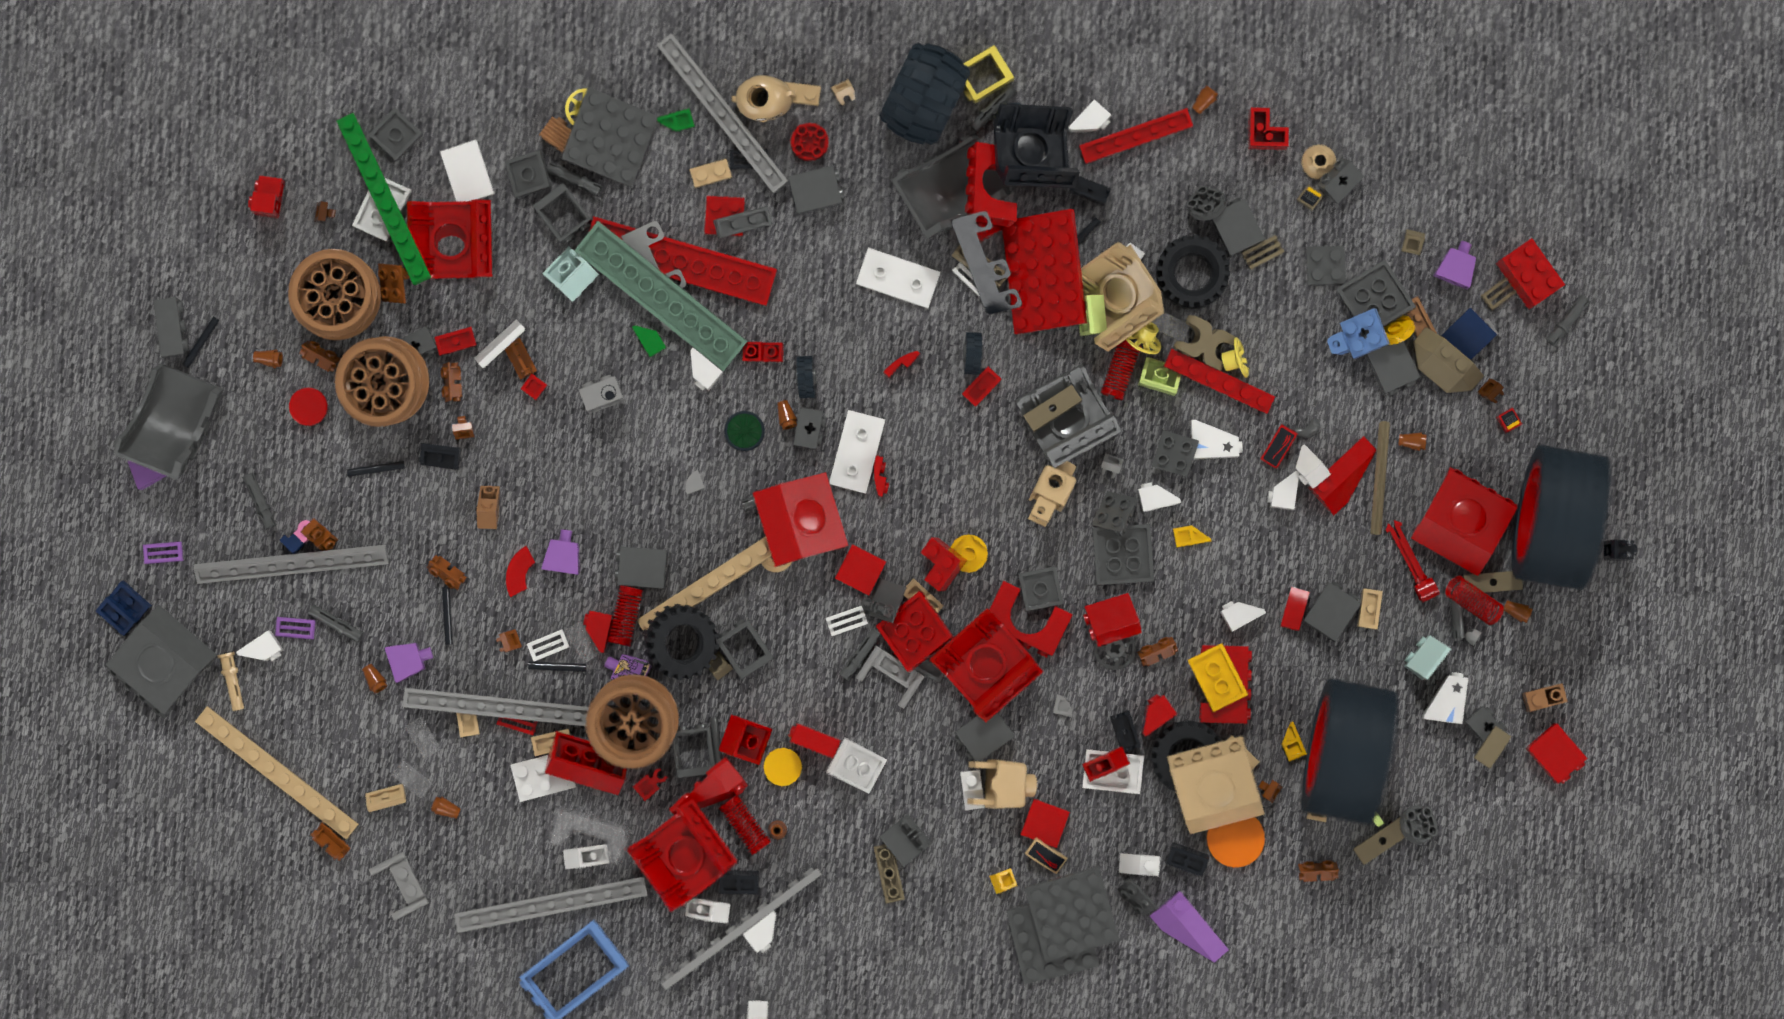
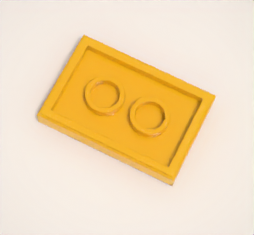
[1187,643,1248,712]

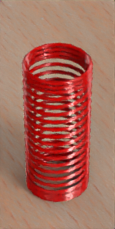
[1100,340,1142,400]
[1445,576,1504,625]
[607,585,644,647]
[719,795,771,855]

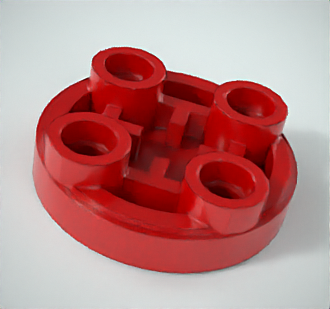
[791,123,829,161]
[289,387,328,426]

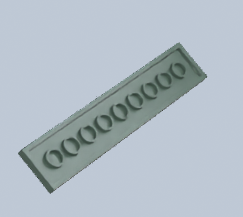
[574,221,748,371]

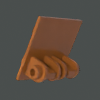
[378,263,410,304]

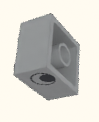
[579,375,625,414]

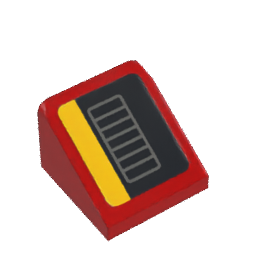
[1496,408,1522,434]

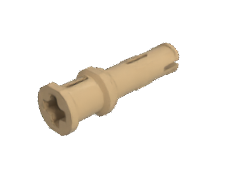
[217,652,244,711]

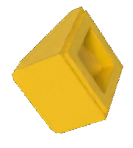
[990,868,1017,894]

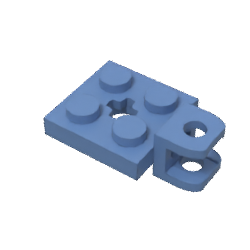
[1327,308,1390,359]

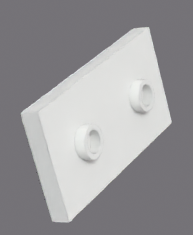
[856,248,940,308]
[829,410,885,494]

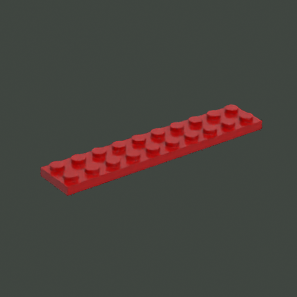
[589,216,777,306]

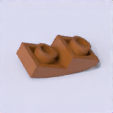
[300,518,338,551]

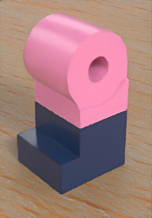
[280,520,310,554]

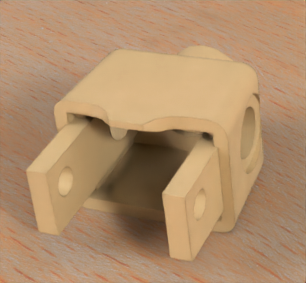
[1028,461,1076,527]
[967,759,1037,809]

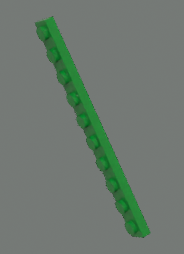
[337,112,432,286]

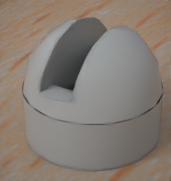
[1465,629,1481,646]

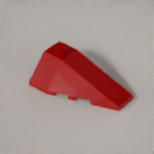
[1308,436,1377,516]
[669,757,749,815]

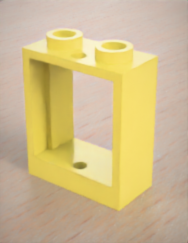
[964,45,1014,103]

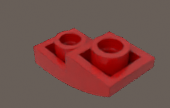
[742,342,784,362]
[874,456,889,497]
[1281,587,1310,631]

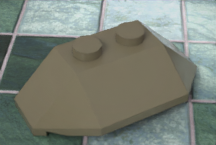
[1413,327,1484,393]

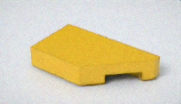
[1173,525,1211,548]
[1281,721,1307,762]

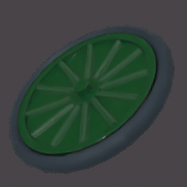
[724,411,765,451]

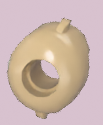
[732,75,795,122]

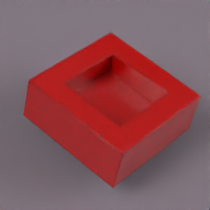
[521,374,548,401]

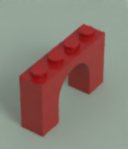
[965,142,1017,227]
[989,581,1073,658]
[1199,645,1252,724]

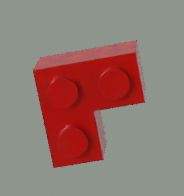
[1248,107,1289,150]
[248,175,285,219]
[920,537,968,591]

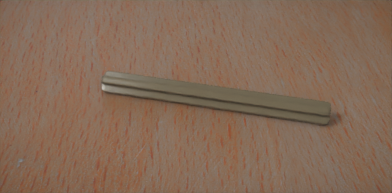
[1370,421,1390,535]

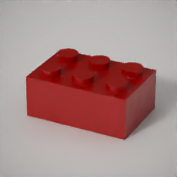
[1496,238,1565,310]

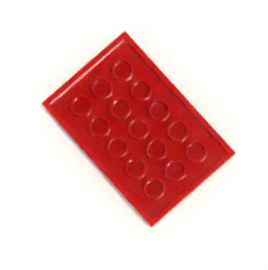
[1002,209,1087,335]

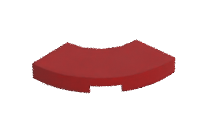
[506,546,536,598]

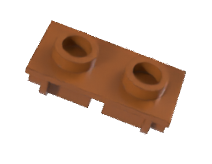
[504,337,537,380]
[299,341,341,372]
[440,362,462,402]
[427,555,467,590]
[1137,637,1178,667]
[310,823,350,861]
[1298,860,1339,882]

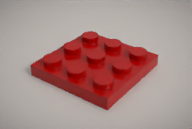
[876,591,954,672]

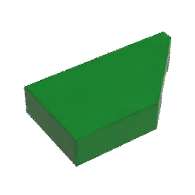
[657,108,695,132]
[632,325,666,357]

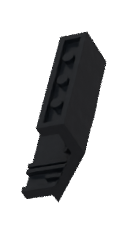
[993,103,1080,189]

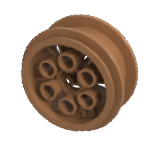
[288,249,381,340]
[335,336,429,427]
[586,674,679,769]

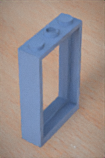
[519,919,630,1019]

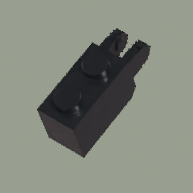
[1604,540,1637,561]

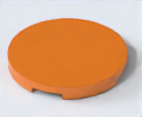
[1207,817,1265,867]

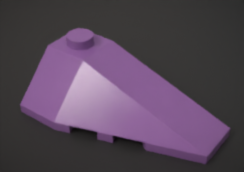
[1150,891,1229,962]

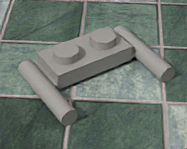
[856,646,925,709]
[369,852,429,921]

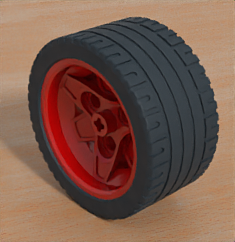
[1511,445,1611,590]
[1301,678,1398,825]

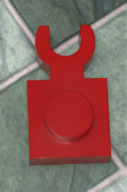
[633,768,668,801]

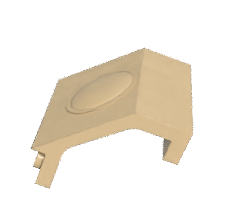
[1081,242,1164,351]
[1168,736,1265,834]

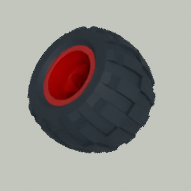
[880,42,970,145]

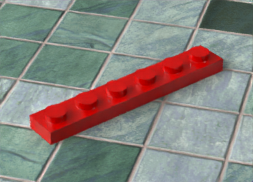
[1079,108,1193,164]
[1163,349,1275,414]

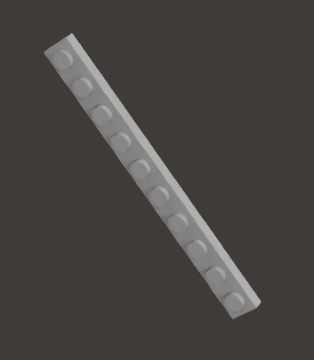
[657,33,788,194]
[194,545,389,584]
[403,688,589,726]
[662,867,822,990]
[454,877,648,933]

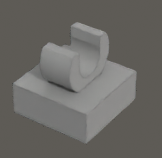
[1101,453,1123,478]

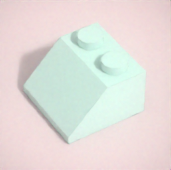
[542,246,599,302]
[1404,635,1451,680]

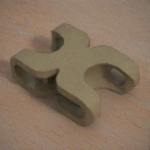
[1173,315,1236,371]

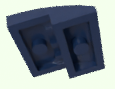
[1441,308,1497,360]
[96,580,152,636]

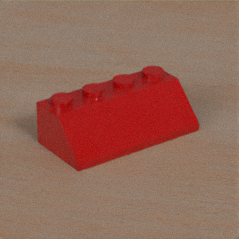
[544,731,627,795]

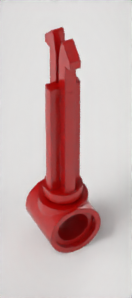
[1385,520,1440,603]

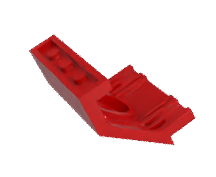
[407,199,492,279]
[1411,467,1518,576]
[753,472,849,567]
[930,608,1044,722]
[627,799,738,912]

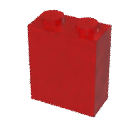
[1083,593,1142,647]
[788,723,841,759]
[1525,723,1588,784]

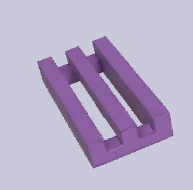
[143,542,184,564]
[275,617,316,639]

